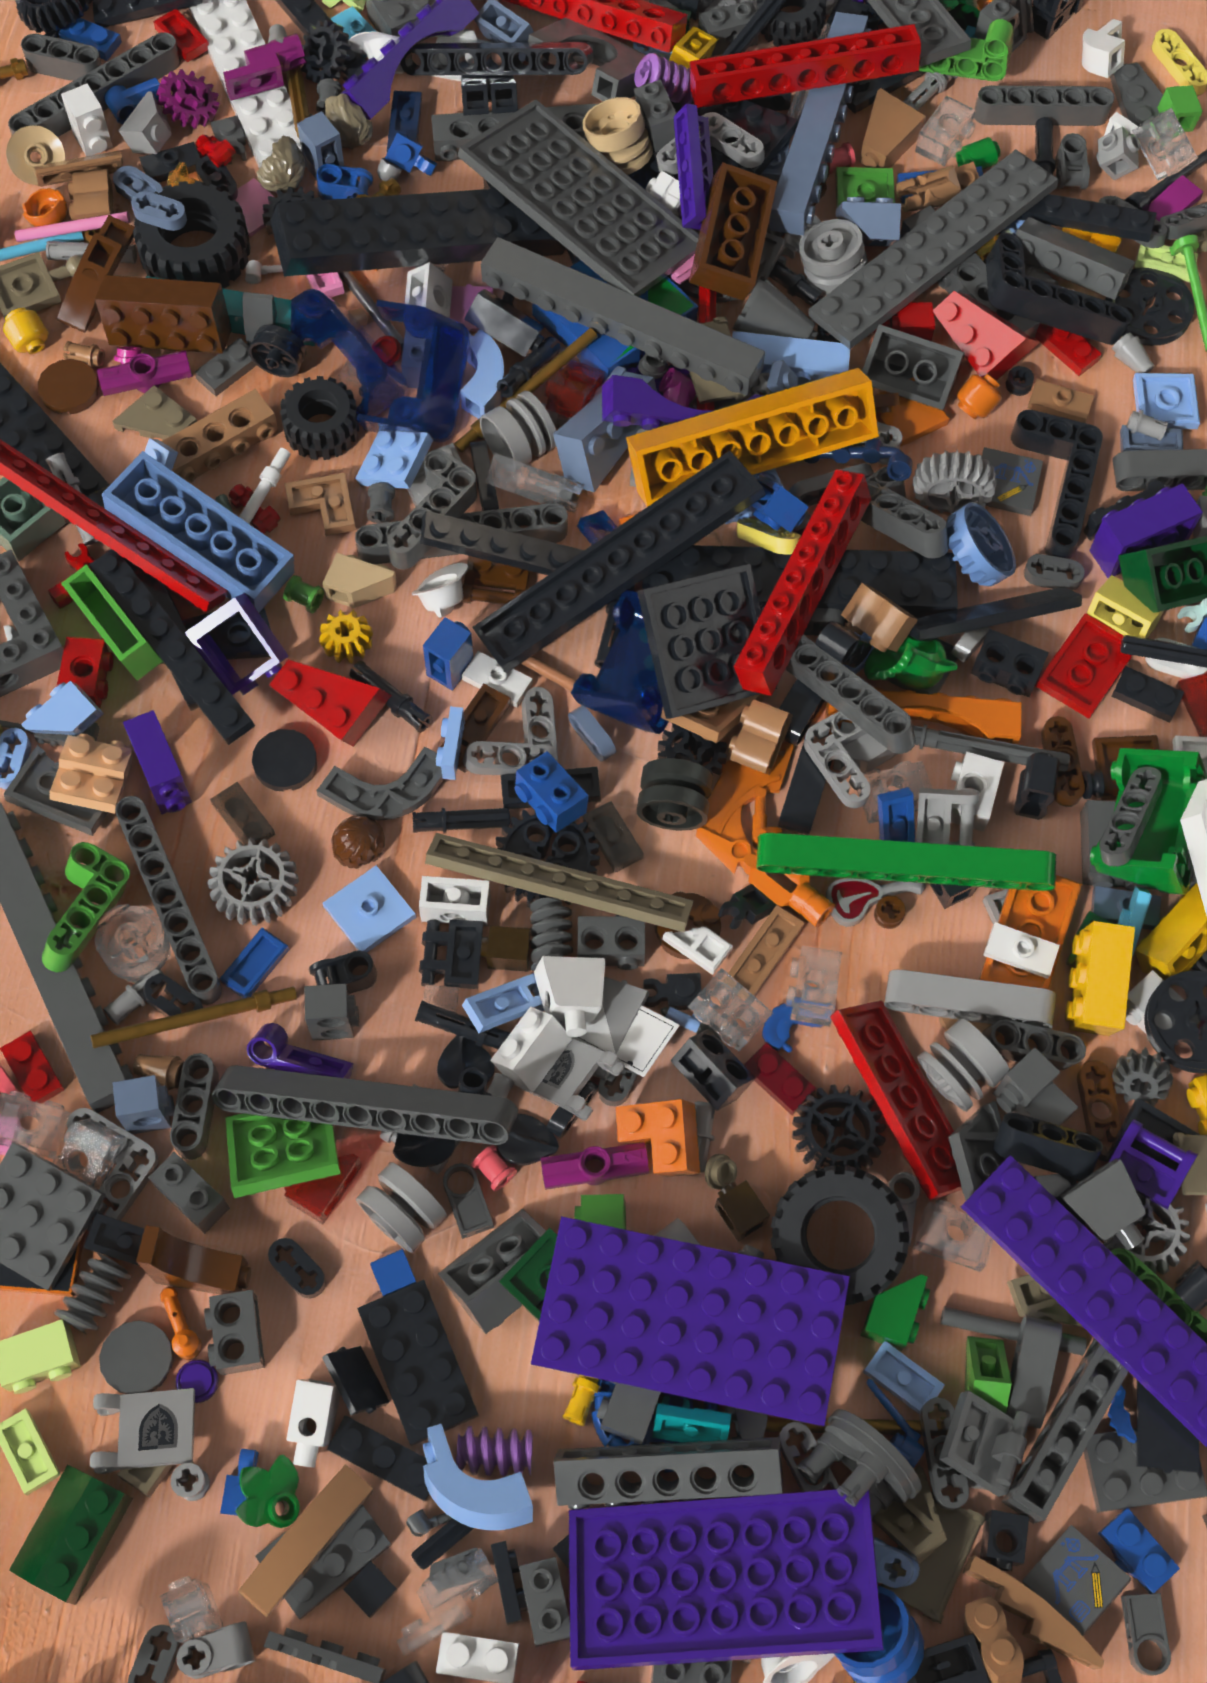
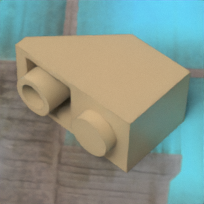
[322,553,397,608]

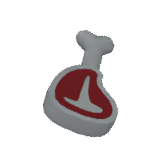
[826,878,925,927]

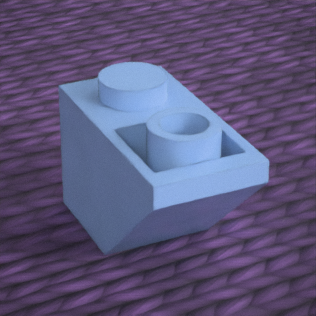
[21,681,104,735]

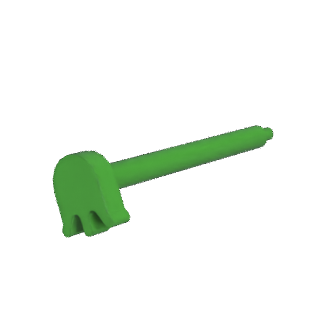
[1170,235,1207,352]

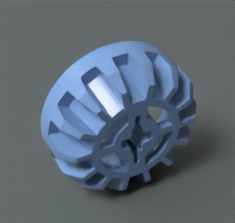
[946,502,1016,587]

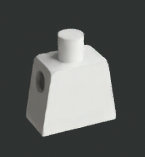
[534,956,605,1037]
[287,1379,341,1468]

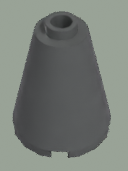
[732,276,818,340]

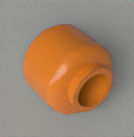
[957,374,1002,420]

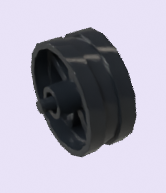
[248,325,307,378]

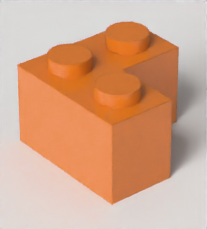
[616,1099,700,1177]

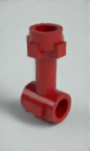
[196,134,236,168]
[229,484,281,534]

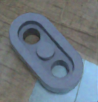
[113,166,163,201]

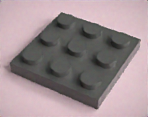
[0,1142,106,1291]

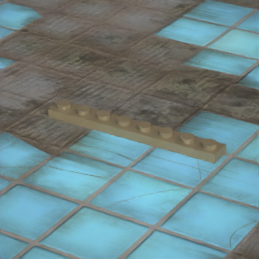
[425,833,693,932]

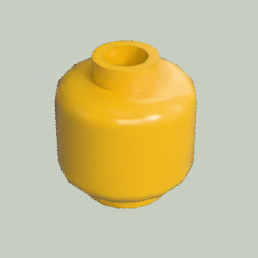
[3,307,49,354]

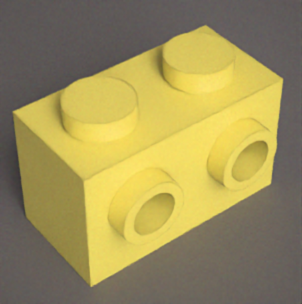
[1087,575,1164,638]

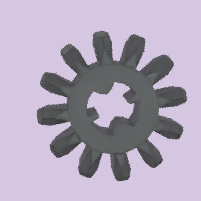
[1112,1047,1173,1107]

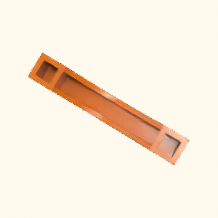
[825,687,1022,744]

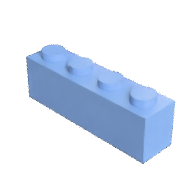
[732,331,850,386]

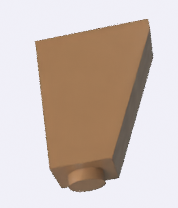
[860,88,926,168]

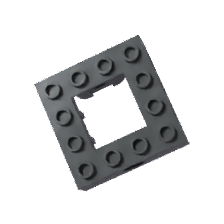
[0,550,64,697]

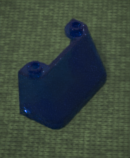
[290,289,407,423]
[571,590,669,734]

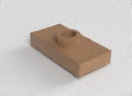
[1027,379,1094,423]

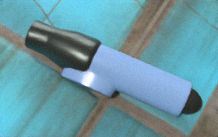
[661,1007,724,1040]

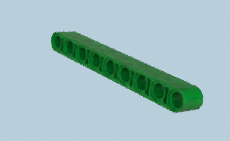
[756,833,1056,891]

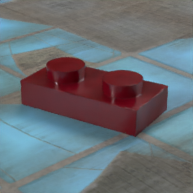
[744,1042,817,1115]

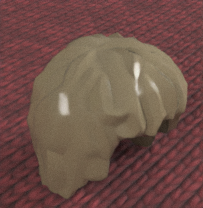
[325,93,373,149]
[257,135,306,193]

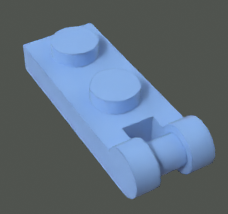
[462,973,544,1033]

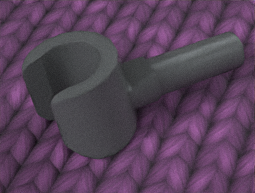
[406,1509,453,1537]

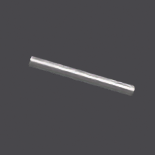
[338,271,404,351]

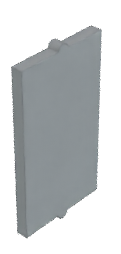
[593,977,650,1080]

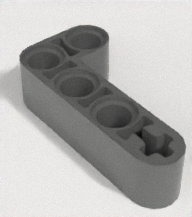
[387,450,477,570]
[861,467,949,558]

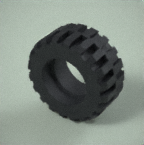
[133,181,251,289]
[771,1165,910,1305]

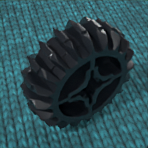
[15,0,92,33]
[792,1084,886,1170]

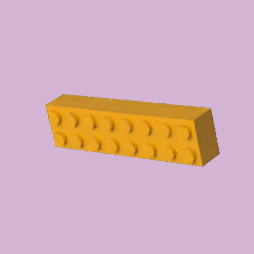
[626,368,879,507]

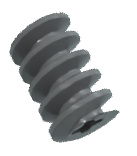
[530,898,573,971]
[54,1252,132,1335]

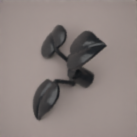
[393,1035,559,1167]

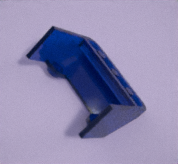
[357,300,470,442]

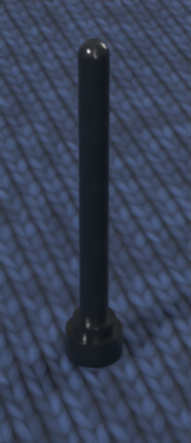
[1125,149,1207,211]

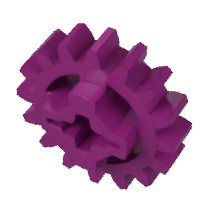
[156,69,220,129]

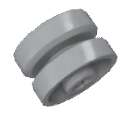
[799,219,868,295]
[356,1162,447,1253]

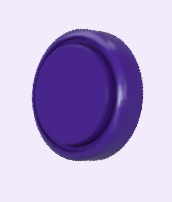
[176,1360,219,1403]

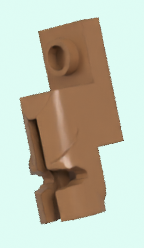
[896,161,979,212]

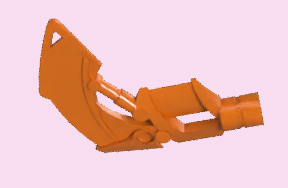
[696,742,835,927]

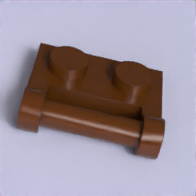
[461,556,530,605]

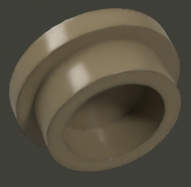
[705,1154,737,1189]

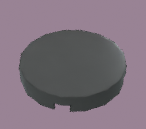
[99,1320,174,1394]

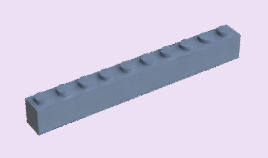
[770,12,872,236]

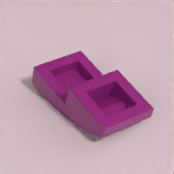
[1147,175,1203,221]

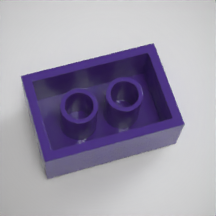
[1089,483,1203,578]

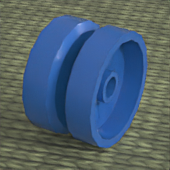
[834,1586,924,1683]

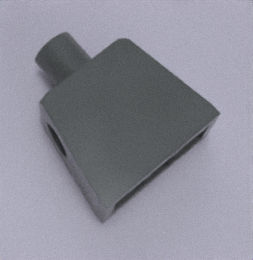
[1059,1158,1146,1251]

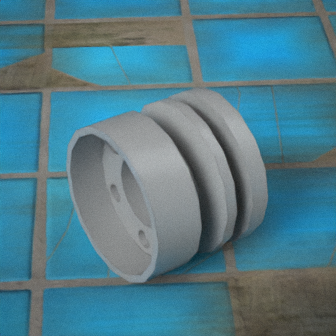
[480,391,556,472]
[917,1018,1010,1111]

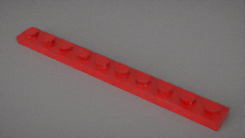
[0,439,228,612]

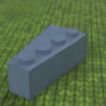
[553,372,657,492]

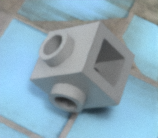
[1096,126,1140,180]

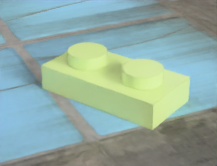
[1134,244,1198,282]
[0,1408,61,1495]

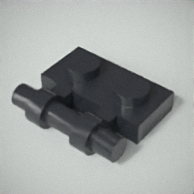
[419,920,484,989]

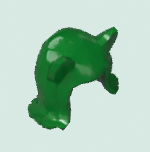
[864,635,958,689]

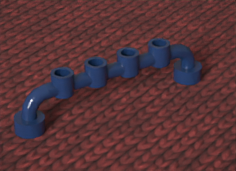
[804,438,913,481]

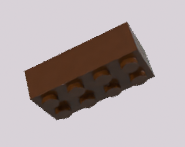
[689,162,777,301]
[95,275,232,354]

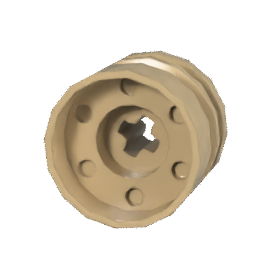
[583,97,653,175]

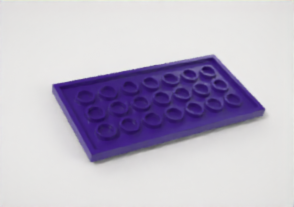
[531,1216,850,1426]
[569,1489,884,1671]

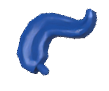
[762,1003,832,1053]

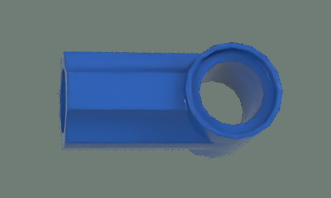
[104,78,160,124]

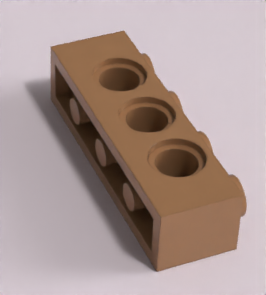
[161,389,278,483]

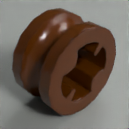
[874,895,906,929]

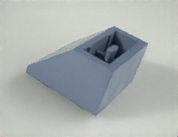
[836,197,901,247]

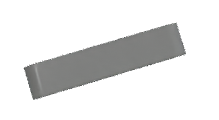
[884,970,1056,1029]

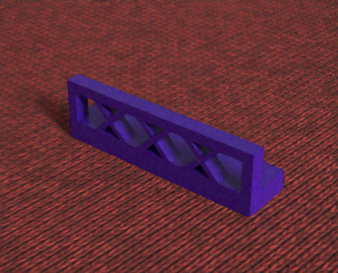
[673,103,713,230]

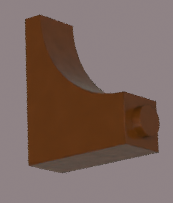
[136,1225,251,1295]

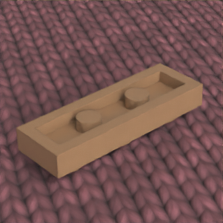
[721,905,804,1005]

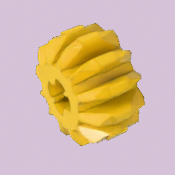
[319,609,373,664]

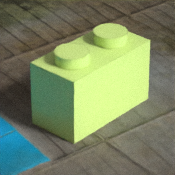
[0,1319,81,1394]

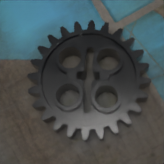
[496,810,600,907]

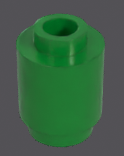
[956,137,1000,170]

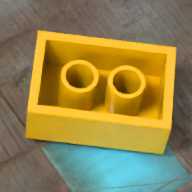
[1065,921,1135,1036]

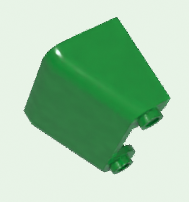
[1090,748,1207,895]

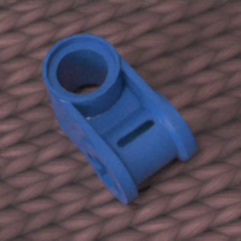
[317,164,373,200]

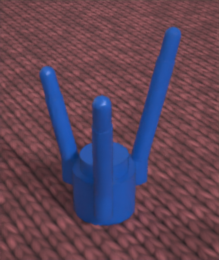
[866,1379,925,1468]

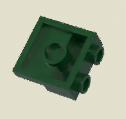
[499,1227,557,1322]

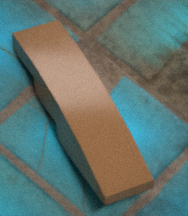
[238,1464,374,1617]
[963,1555,1104,1669]

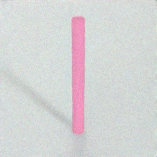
[15,211,131,242]

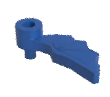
[1108,1385,1137,1444]

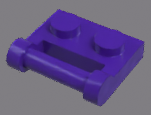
[1109,1119,1198,1210]

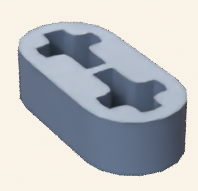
[131,191,187,231]
[568,705,616,762]

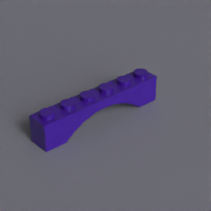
[341,0,479,120]
[602,375,764,430]

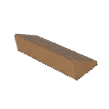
[33,151,123,187]

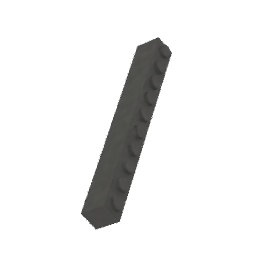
[481,237,765,396]
[0,802,134,1113]

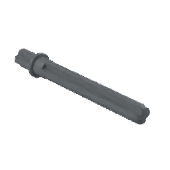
[913,724,1070,772]

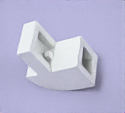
[1082,19,1125,78]

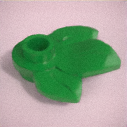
[235,1455,300,1528]

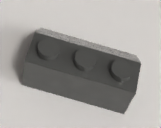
[862,324,964,411]
[438,1209,546,1334]

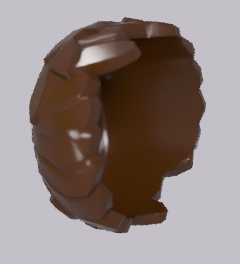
[331,815,385,869]

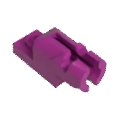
[223,34,306,101]

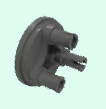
[797,1409,922,1519]

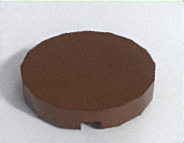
[38,359,99,414]

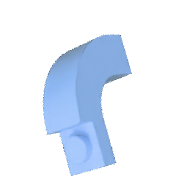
[442,322,504,419]
[423,1424,533,1530]

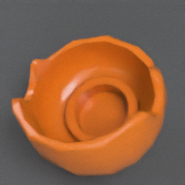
[22,188,67,227]

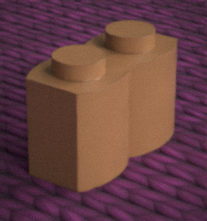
[68,169,114,221]
[841,583,918,653]
[728,699,793,775]
[963,1596,1024,1683]

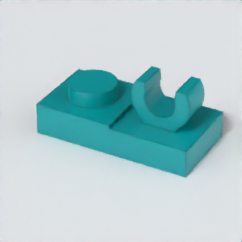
[652,1396,731,1442]

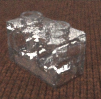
[688,968,773,1051]
[160,1576,224,1643]

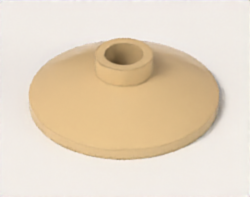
[6,126,65,185]

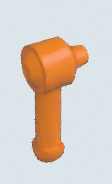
[160,1287,202,1360]

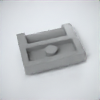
[916,788,979,846]

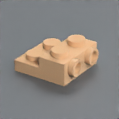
[50,734,133,814]

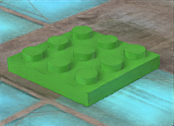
[225,1113,341,1198]

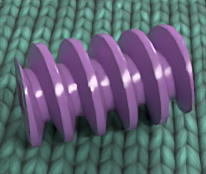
[634,53,693,106]
[456,1426,533,1477]

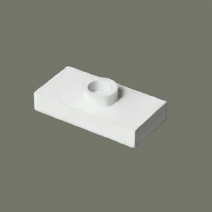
[462,651,533,708]
[983,922,1060,979]

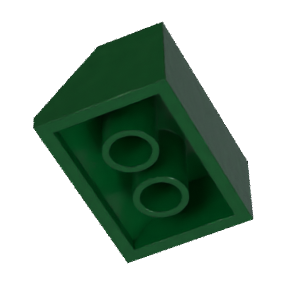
[1118,536,1207,613]
[9,1465,133,1605]

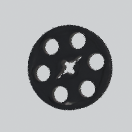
[1105,268,1194,346]
[1144,971,1207,1073]

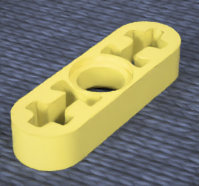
[1151,29,1207,96]
[737,518,801,554]

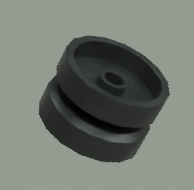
[636,758,713,831]

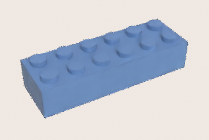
[102,451,294,613]

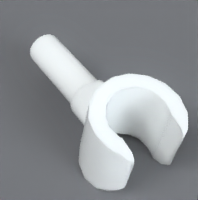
[245,260,283,284]

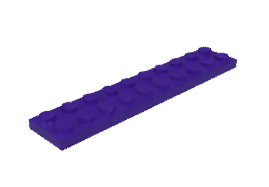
[960,1155,1207,1447]

